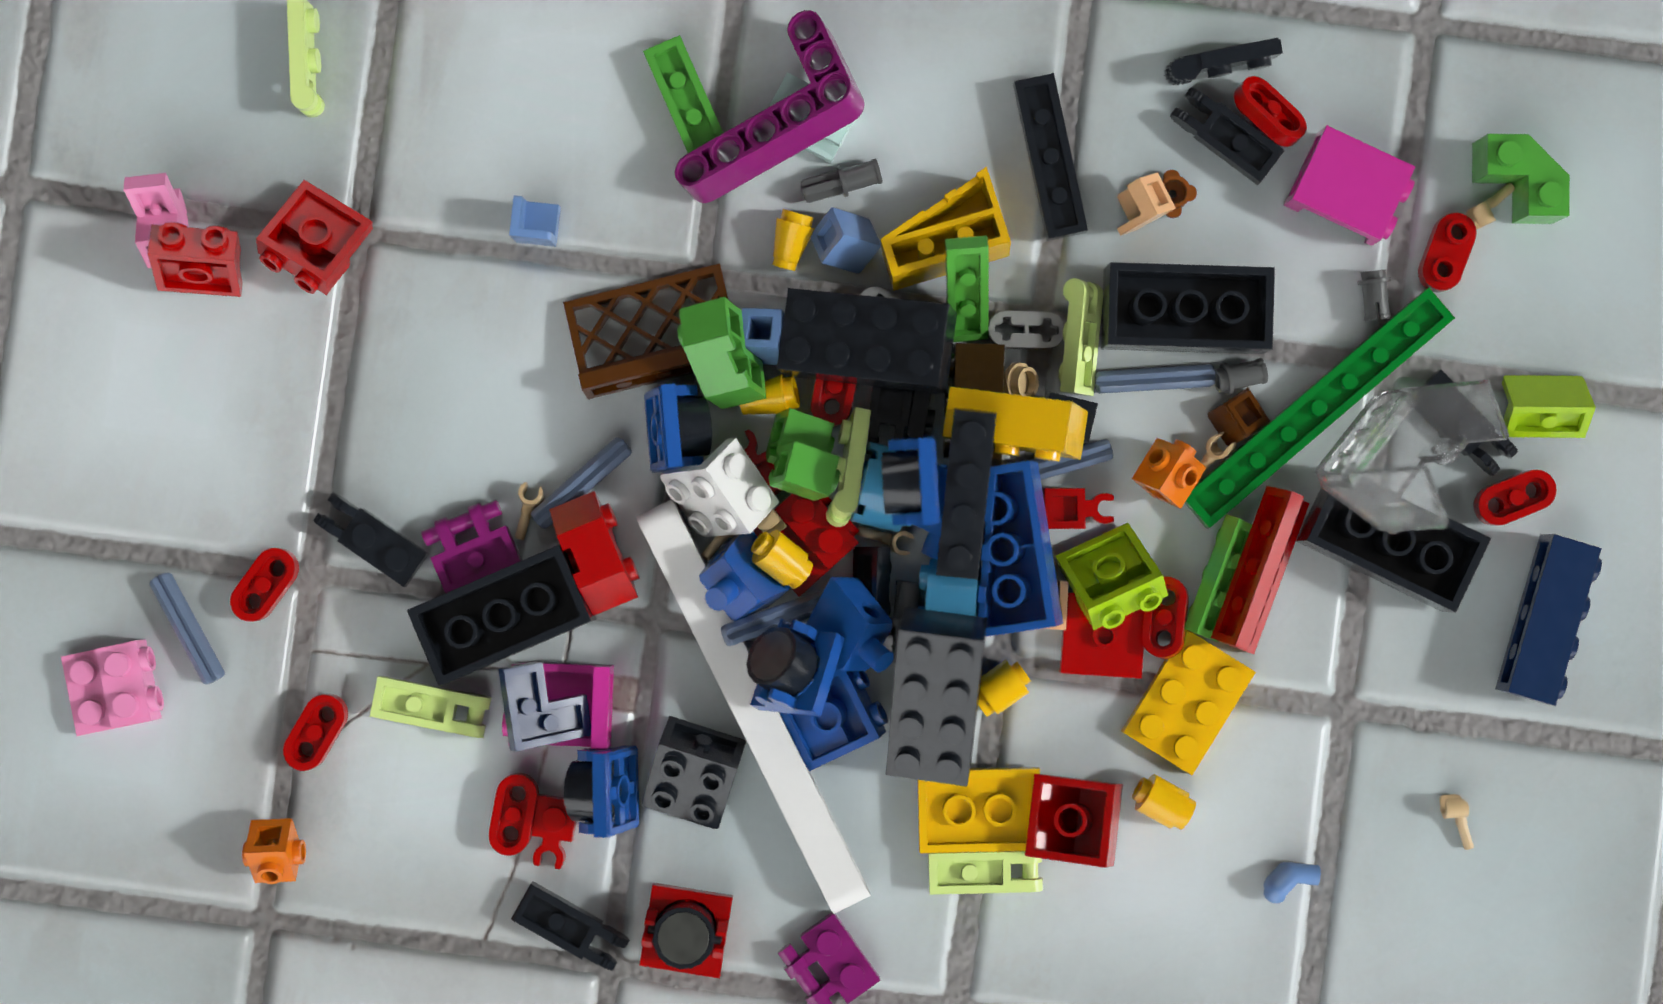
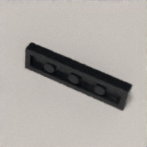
[1013,73,1088,241]
[936,407,997,580]

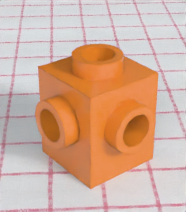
[1131,438,1206,509]
[242,818,306,884]

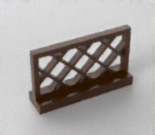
[563,263,729,399]

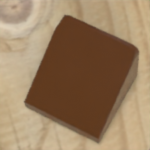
[1207,388,1270,446]

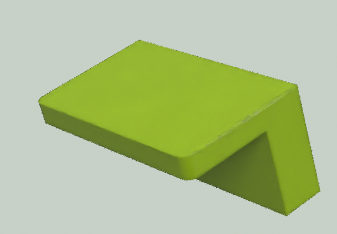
[1501,375,1596,438]

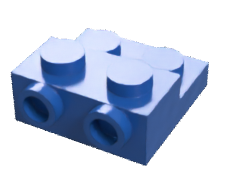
[779,668,888,771]

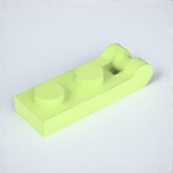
[287,0,325,118]
[1059,278,1103,396]
[826,407,871,527]
[369,676,491,738]
[928,851,1043,895]

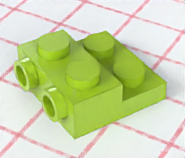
[1055,522,1168,630]

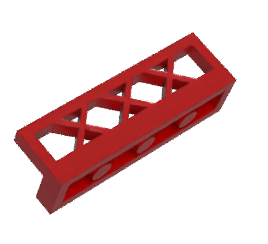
[1211,486,1310,654]

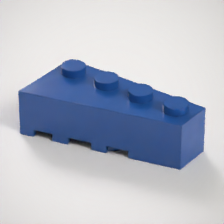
[977,460,1064,637]

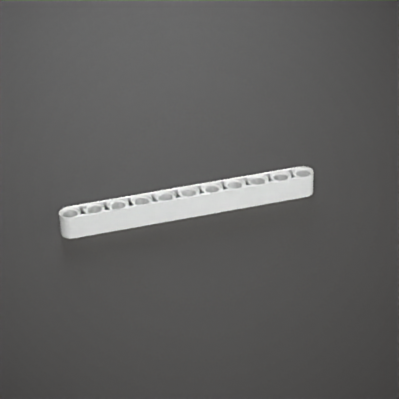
[636,499,871,914]

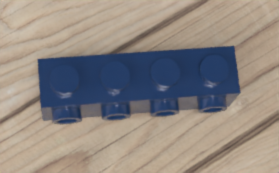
[1495,534,1602,706]

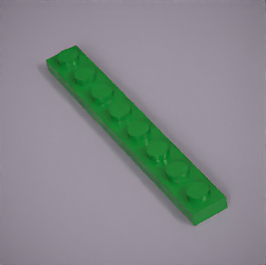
[1185,288,1455,529]

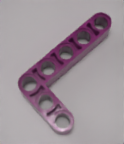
[674,10,865,203]

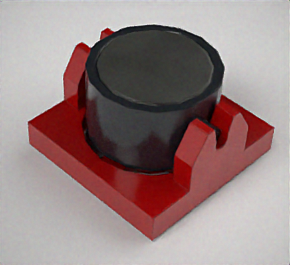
[639,883,733,979]

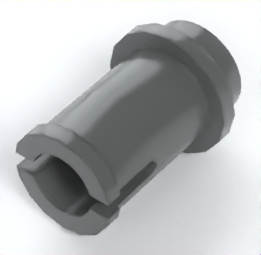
[1357,269,1391,321]
[1214,358,1268,395]

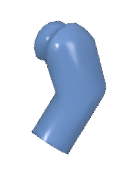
[1263,862,1321,904]

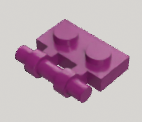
[421,500,522,593]
[777,912,881,1004]

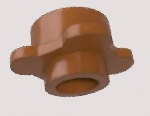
[1162,170,1197,218]

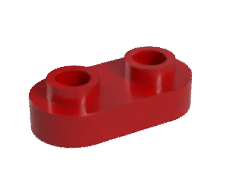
[1234,76,1307,147]
[1418,213,1477,292]
[811,379,858,427]
[1473,470,1557,526]
[230,548,299,622]
[1142,576,1189,659]
[283,694,348,771]
[488,773,539,856]

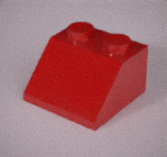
[1025,774,1123,868]

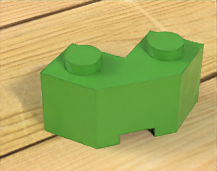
[1472,134,1570,224]
[677,297,766,409]
[766,408,840,501]

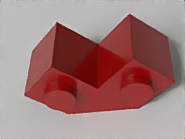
[549,491,640,616]

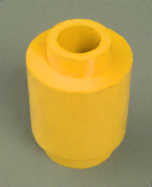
[751,530,813,589]
[978,659,1031,717]
[1132,774,1196,830]

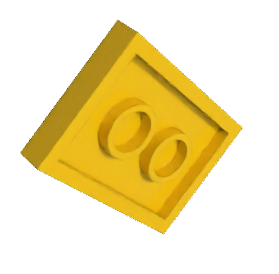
[1121,630,1256,775]
[917,767,1040,853]

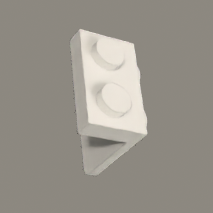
[660,438,779,537]

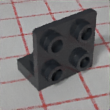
[642,716,746,829]

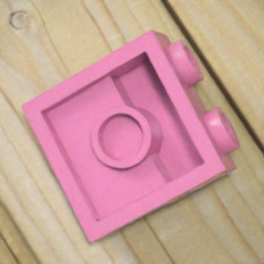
[61,639,164,736]

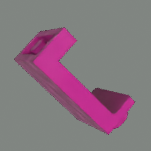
[1284,125,1415,246]
[502,662,614,750]

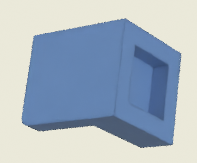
[509,195,561,247]
[811,207,881,274]

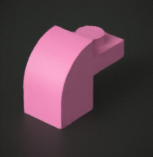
[123,173,188,268]

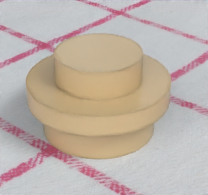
[1004,362,1039,397]

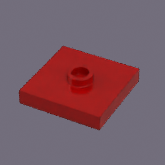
[1059,592,1144,679]

